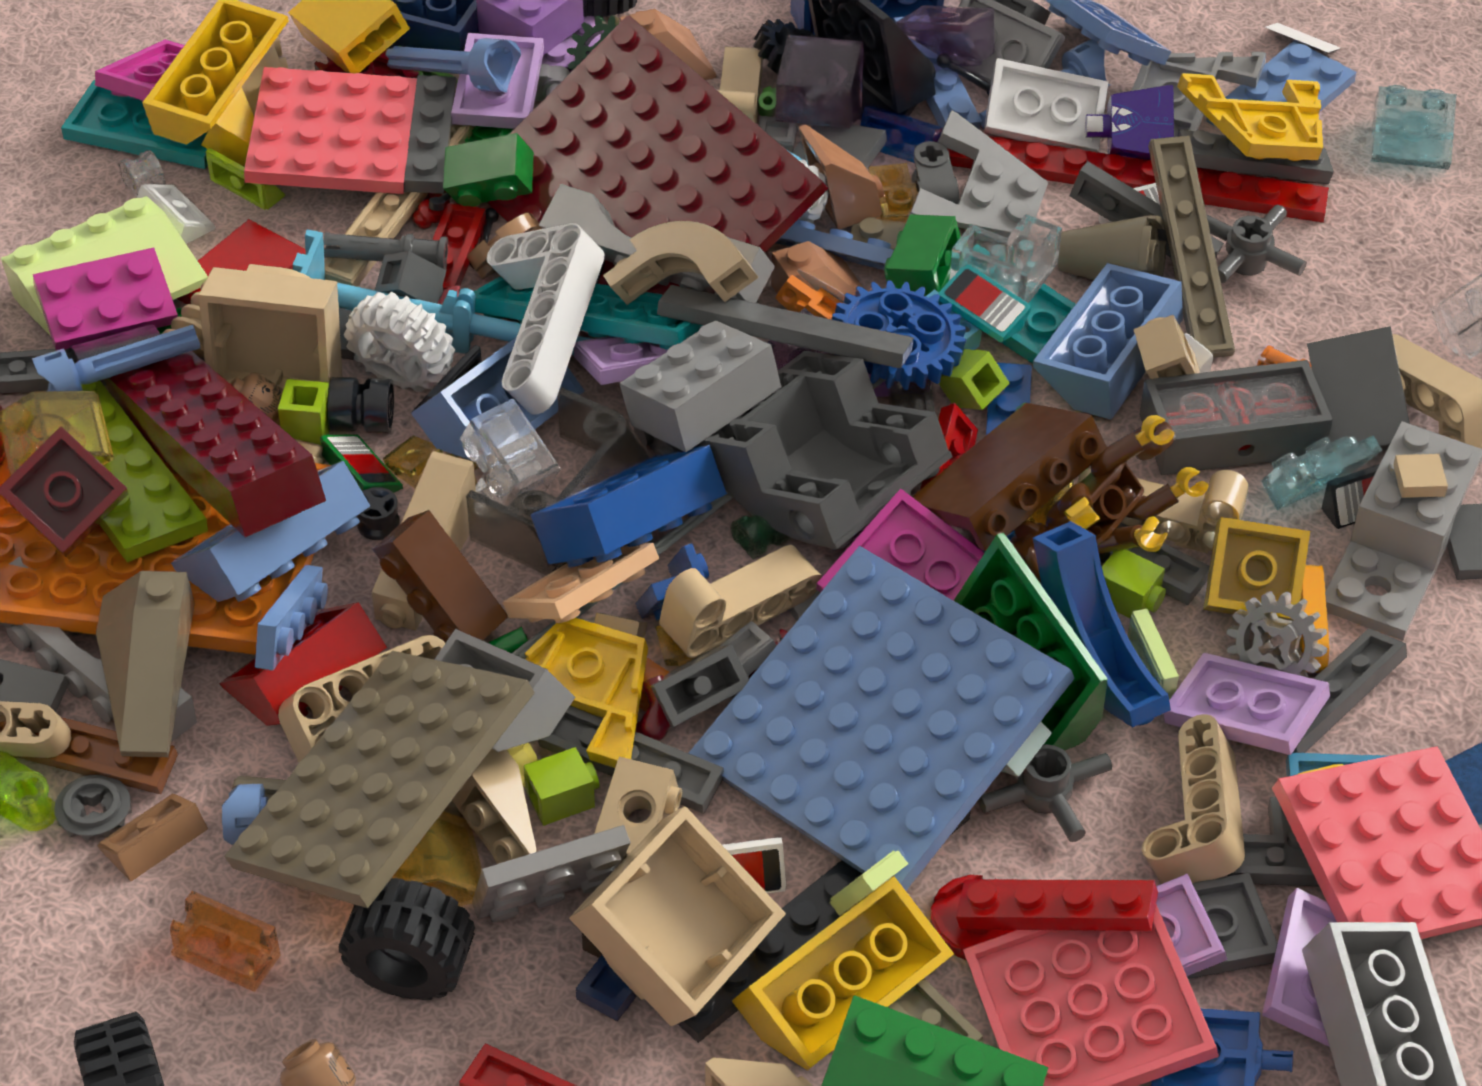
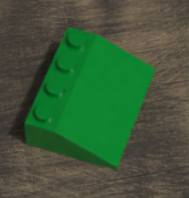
[953,532,1108,751]
[821,995,1049,1086]

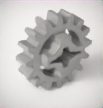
[1226,591,1328,677]

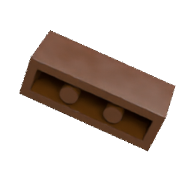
[372,510,508,643]

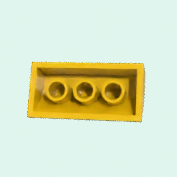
[142,0,289,145]
[732,876,954,1070]

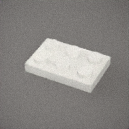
[983,58,1108,152]

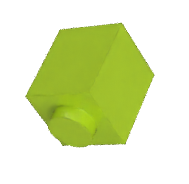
[938,349,1010,410]
[278,379,330,445]
[1102,549,1166,618]
[524,747,600,826]

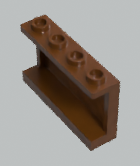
[912,402,1107,551]

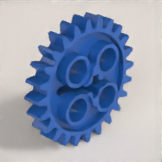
[832,281,966,390]

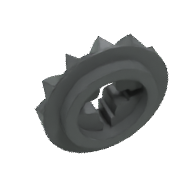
[54,774,132,842]

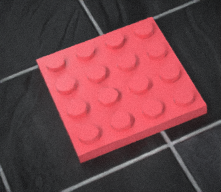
[244,67,417,194]
[1272,746,1482,939]
[963,904,1219,1086]

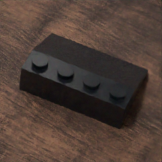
[808,0,936,114]

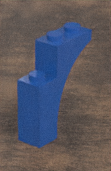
[1033,521,1171,728]

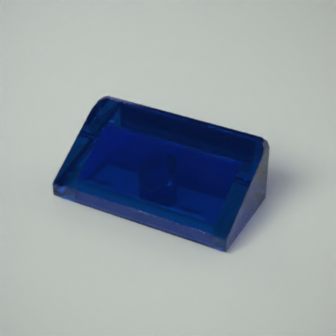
[860,106,943,163]

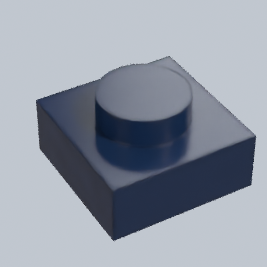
[576,954,637,1022]

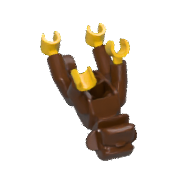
[1010,415,1209,584]

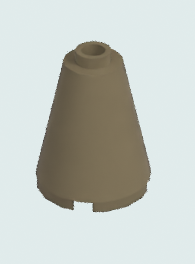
[1052,215,1166,281]

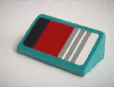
[938,264,1031,343]

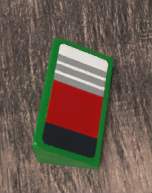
[320,434,403,493]

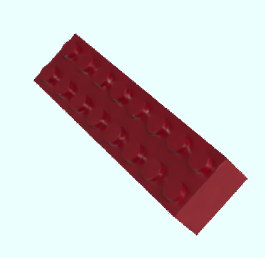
[105,351,326,538]

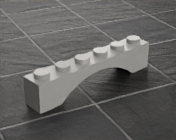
[539,184,775,303]
[0,556,197,742]

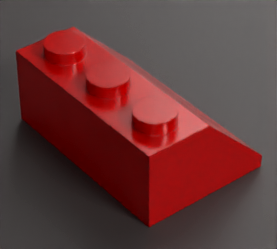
[219,602,387,726]

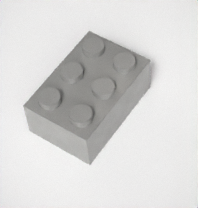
[619,320,781,452]

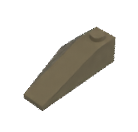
[96,571,195,757]

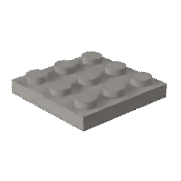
[472,825,630,922]

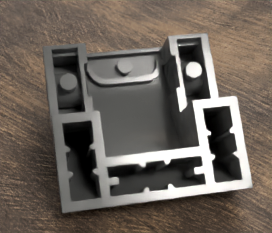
[693,351,952,549]

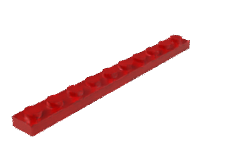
[946,136,1329,223]

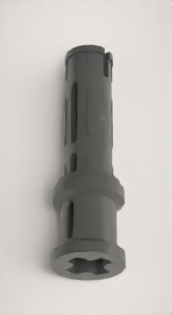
[323,232,448,270]

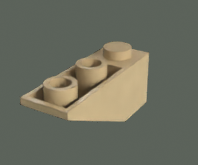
[452,749,537,864]

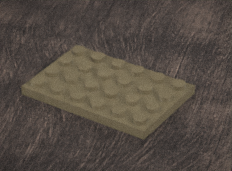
[224,651,535,908]

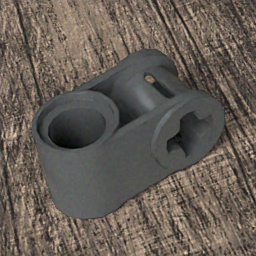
[912,141,959,204]

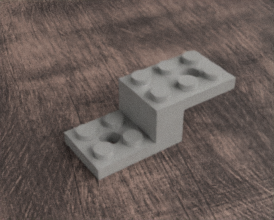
[1325,421,1482,640]

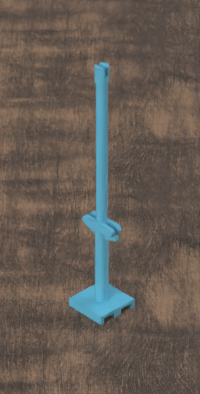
[293,229,592,356]

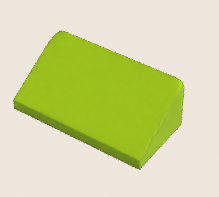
[206,148,285,210]

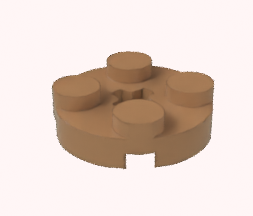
[467,213,541,279]

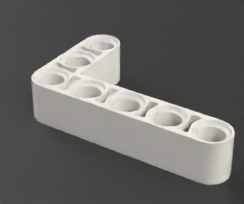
[487,223,604,415]

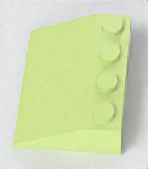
[1,196,208,336]

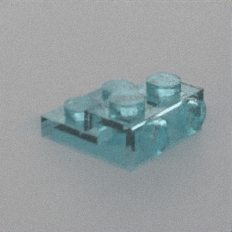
[1371,85,1457,170]
[1261,435,1382,510]

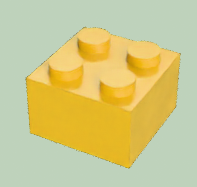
[1203,517,1311,621]

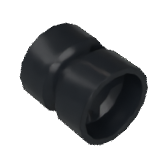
[328,377,394,433]

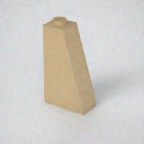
[372,451,478,631]

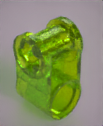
[0,751,56,831]

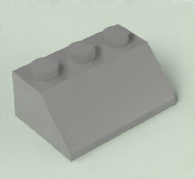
[434,629,575,752]

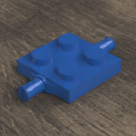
[1151,1008,1293,1086]

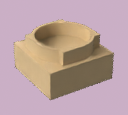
[199,264,343,390]
[569,806,786,1027]

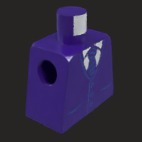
[1085,85,1174,160]

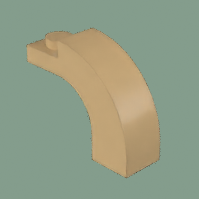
[603,221,759,305]

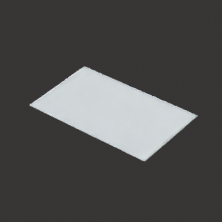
[1265,23,1340,53]

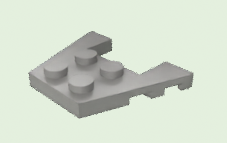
[1132,52,1266,171]
[906,110,1048,243]

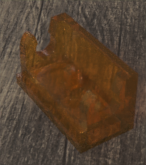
[170,890,281,992]

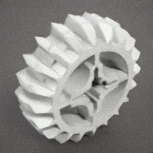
[344,292,456,392]

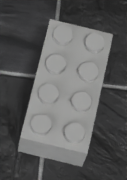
[1302,922,1467,1086]

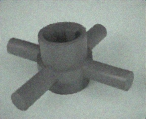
[1206,205,1307,283]
[978,744,1112,842]

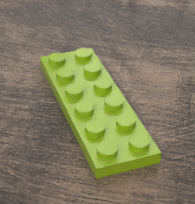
[17,380,208,562]

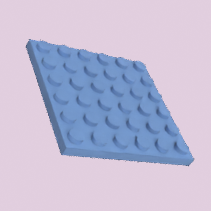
[689,546,1075,891]

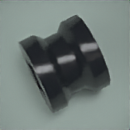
[357,487,400,540]

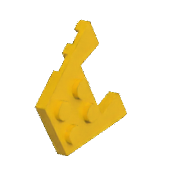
[1177,73,1323,161]
[525,618,648,768]

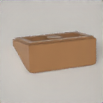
[97,793,208,881]

